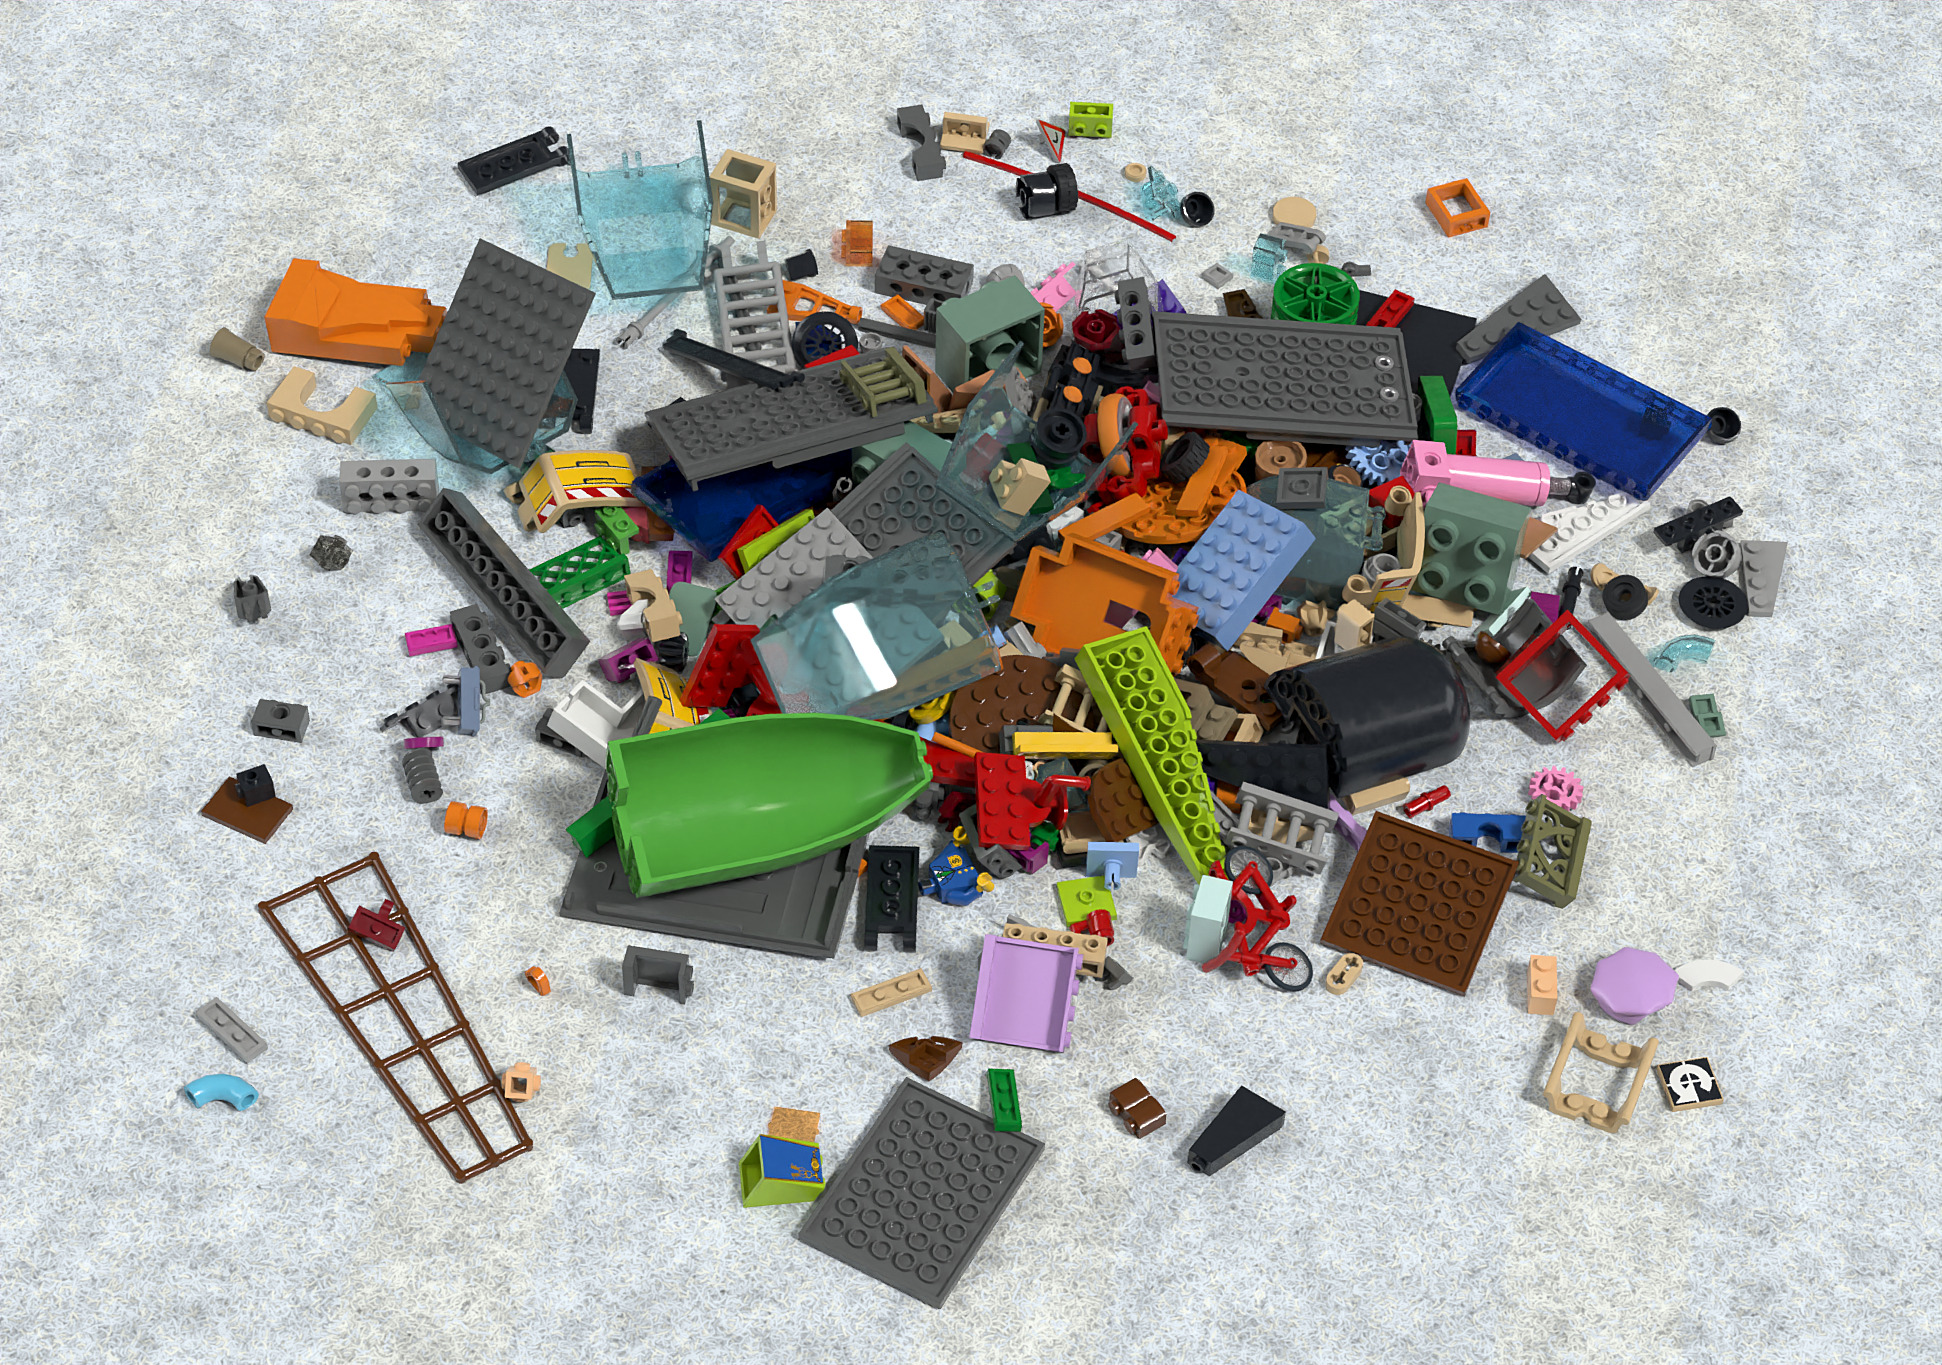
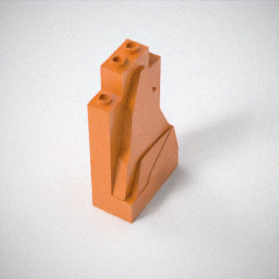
[264,258,447,366]

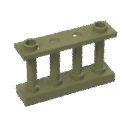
[839,347,927,417]

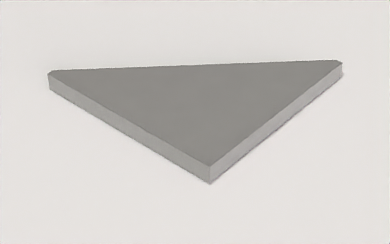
[1002,359,1038,436]

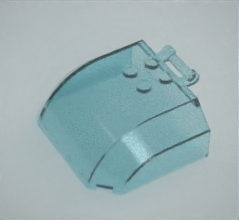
[1246,475,1386,611]

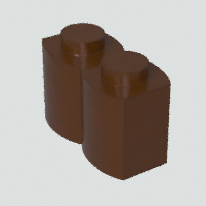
[1108,1077,1166,1139]

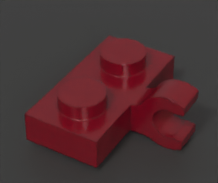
[937,791,976,832]
[347,899,406,952]

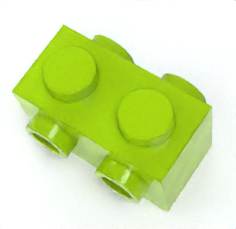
[1068,101,1113,138]

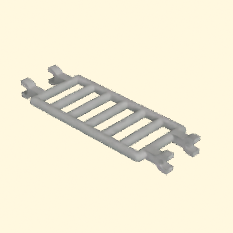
[713,241,796,373]

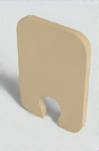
[547,243,593,289]

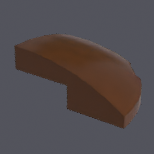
[889,1036,963,1082]

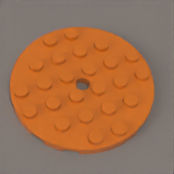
[1105,471,1247,544]

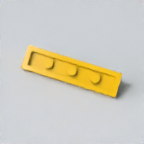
[1012,732,1118,759]

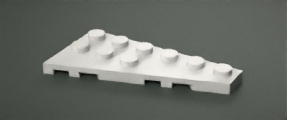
[1528,489,1650,574]

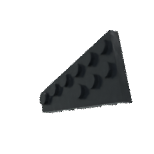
[1196,739,1330,810]

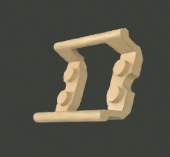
[1543,1012,1659,1133]

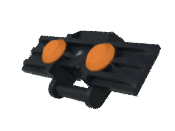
[1042,342,1101,419]

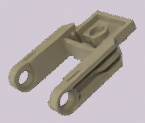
[1174,678,1238,741]

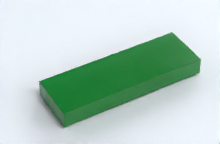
[987,1068,1022,1132]

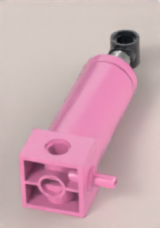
[1400,440,1596,508]

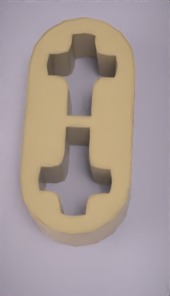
[1326,953,1363,995]

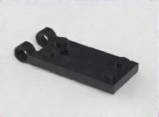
[458,126,574,196]
[545,348,600,433]
[864,845,920,952]

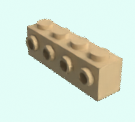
[1003,923,1108,978]

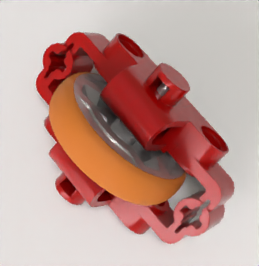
[1078,386,1168,504]

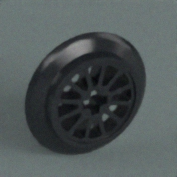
[792,311,858,369]
[1678,576,1748,629]

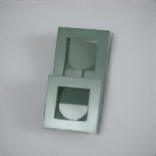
[1688,693,1726,737]

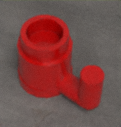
[1070,909,1114,947]

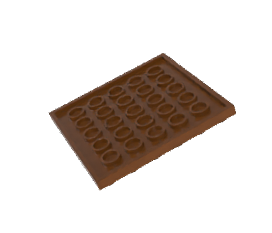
[1320,811,1519,997]

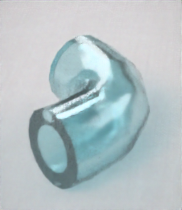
[1654,634,1716,672]

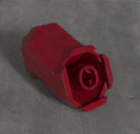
[1072,309,1126,364]

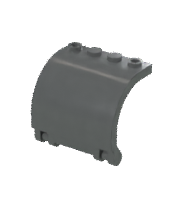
[1442,599,1587,718]

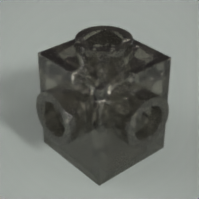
[309,535,353,571]

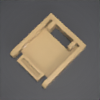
[1059,811,1124,854]

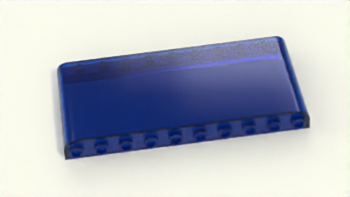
[1455,322,1712,501]
[631,448,852,562]

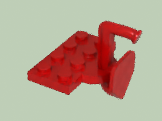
[679,624,807,707]
[974,752,1091,851]

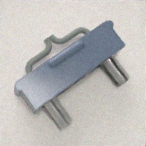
[442,666,490,737]

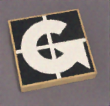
[1656,1057,1724,1112]

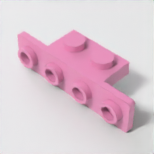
[1030,262,1077,312]

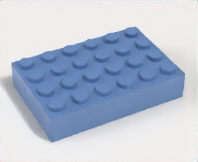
[1172,489,1316,652]

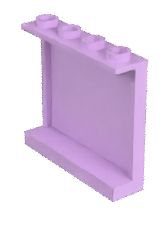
[969,934,1083,1052]

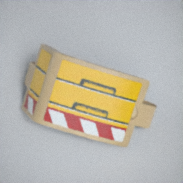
[517,450,645,533]
[634,658,712,734]

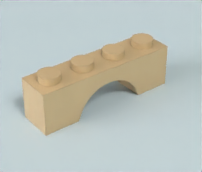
[624,569,683,642]

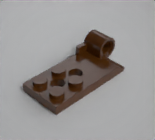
[1187,644,1284,731]

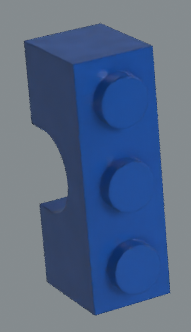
[1449,812,1526,853]

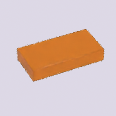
[881,295,924,330]

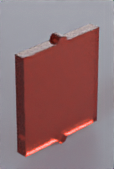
[1496,634,1536,675]

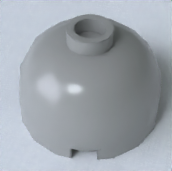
[1692,530,1742,578]

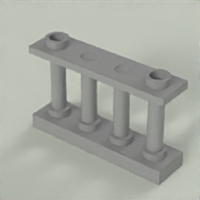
[1224,782,1339,874]

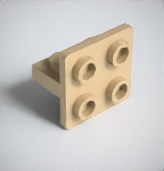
[940,112,990,154]

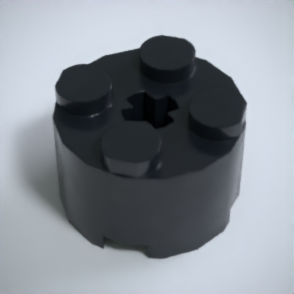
[1016,171,1058,219]

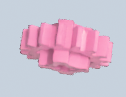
[1528,766,1584,811]

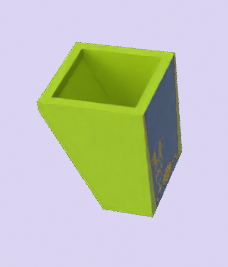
[739,1134,825,1208]

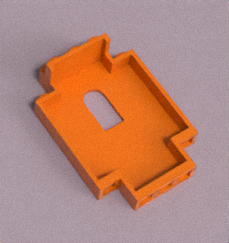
[1010,533,1199,677]

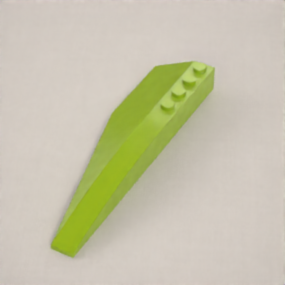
[1075,626,1230,885]

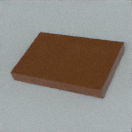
[201,776,293,844]

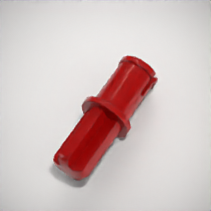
[1403,785,1451,819]

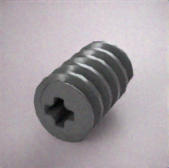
[402,748,443,804]

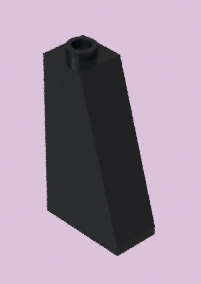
[1187,1085,1286,1177]

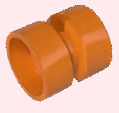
[444,801,488,839]

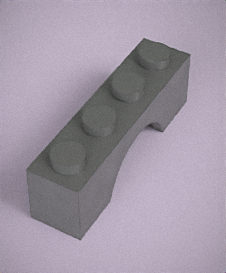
[897,104,946,181]

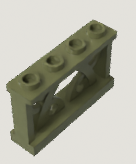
[1513,794,1592,909]

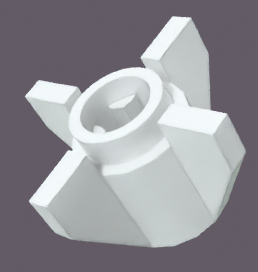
[617,599,656,647]

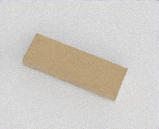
[851,968,932,1017]

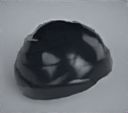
[1180,192,1215,227]
[1704,407,1741,444]

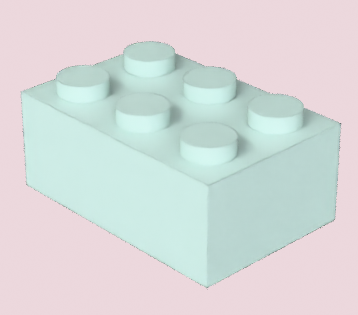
[1183,875,1233,963]

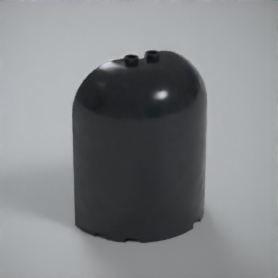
[1264,637,1470,799]

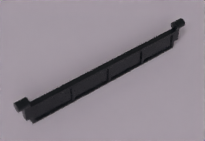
[663,329,805,390]

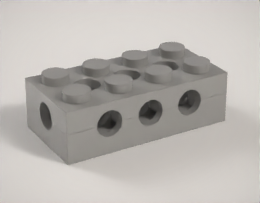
[339,459,439,514]

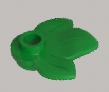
[1047,466,1086,490]

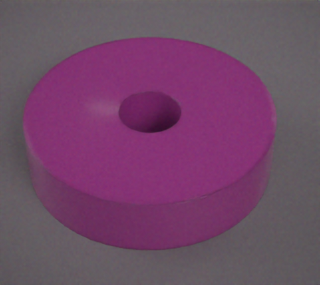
[404,737,444,749]

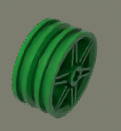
[1270,263,1360,325]

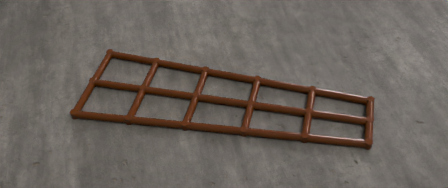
[258,852,534,1184]

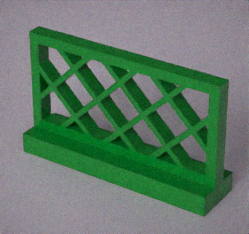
[529,536,631,609]

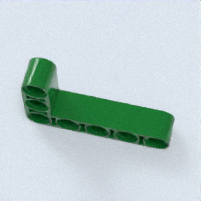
[1418,376,1458,455]

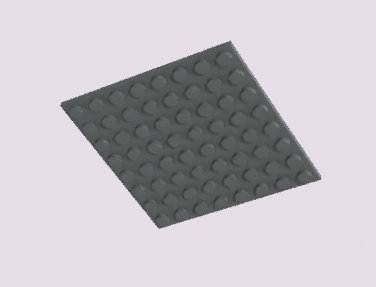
[406,238,596,468]

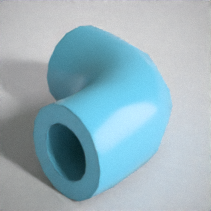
[184,1073,259,1111]

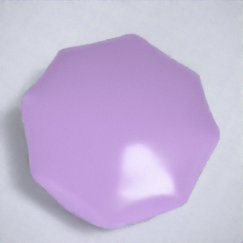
[1591,947,1679,1025]

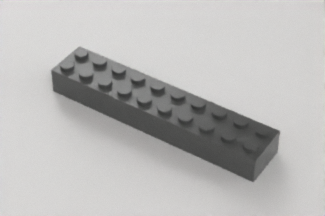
[417,488,591,678]

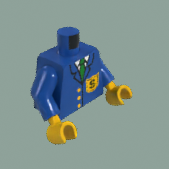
[918,826,994,906]

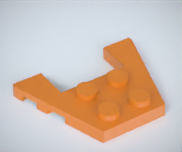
[1159,435,1247,495]

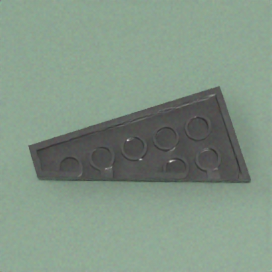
[1456,274,1581,363]

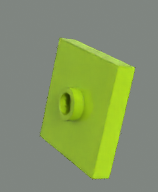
[1056,875,1117,927]

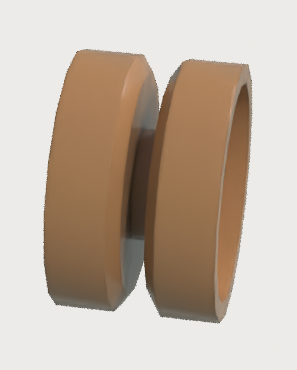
[1255,440,1307,496]

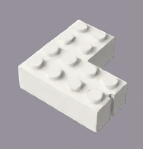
[547,680,646,769]

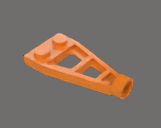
[767,280,863,325]

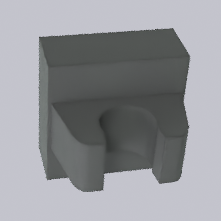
[1098,956,1134,990]

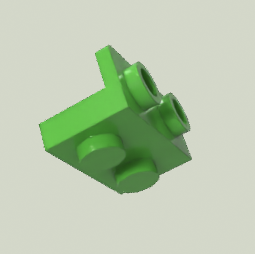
[594,506,639,555]

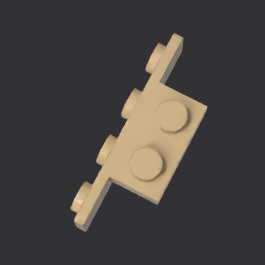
[1402,594,1474,628]

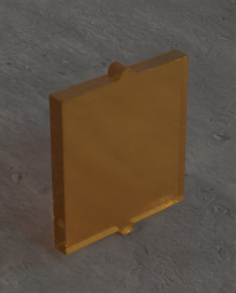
[768,1107,820,1142]

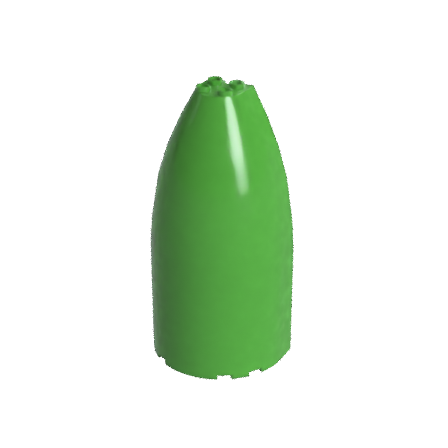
[606,713,933,898]

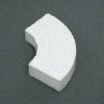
[1674,960,1744,992]

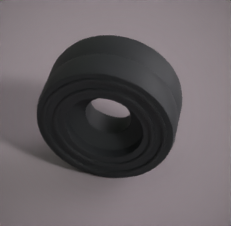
[1602,575,1648,620]

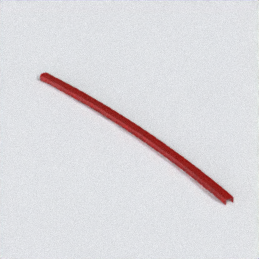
[963,151,1176,242]

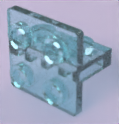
[1140,165,1181,221]

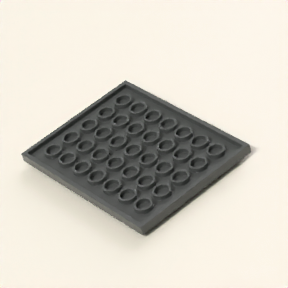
[798,1077,1045,1309]

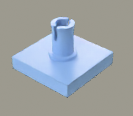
[1086,842,1139,890]

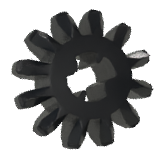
[658,632,689,672]

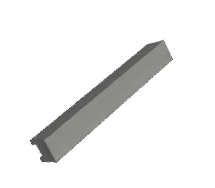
[1588,611,1717,767]

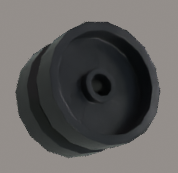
[1028,408,1087,470]

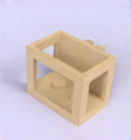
[709,149,777,239]

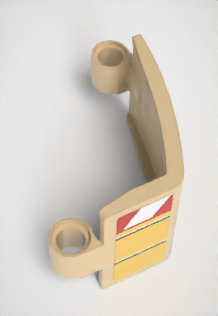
[1342,486,1425,612]

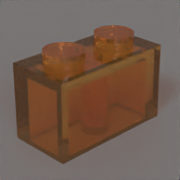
[841,220,873,267]

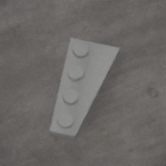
[1740,540,1788,617]

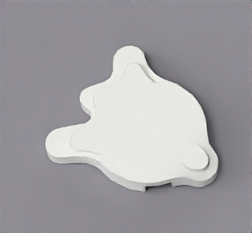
[1126,815,1176,867]

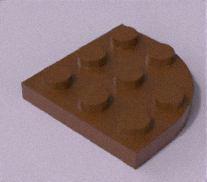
[1087,758,1159,842]

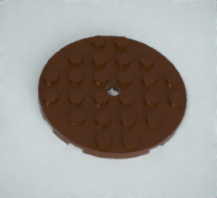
[948,655,1096,785]

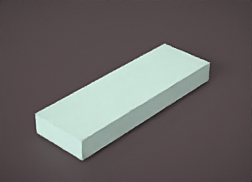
[1473,586,1531,637]

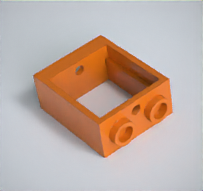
[1425,178,1490,238]

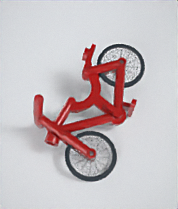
[1202,846,1313,992]

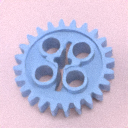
[1345,439,1412,486]

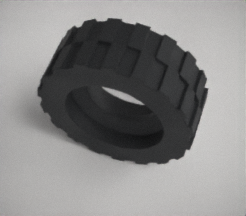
[1046,163,1078,214]
[1160,432,1210,484]

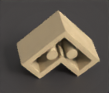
[989,458,1051,516]

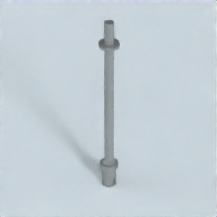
[616,236,735,349]

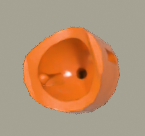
[508,661,542,698]

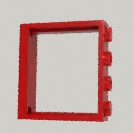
[1496,609,1631,743]

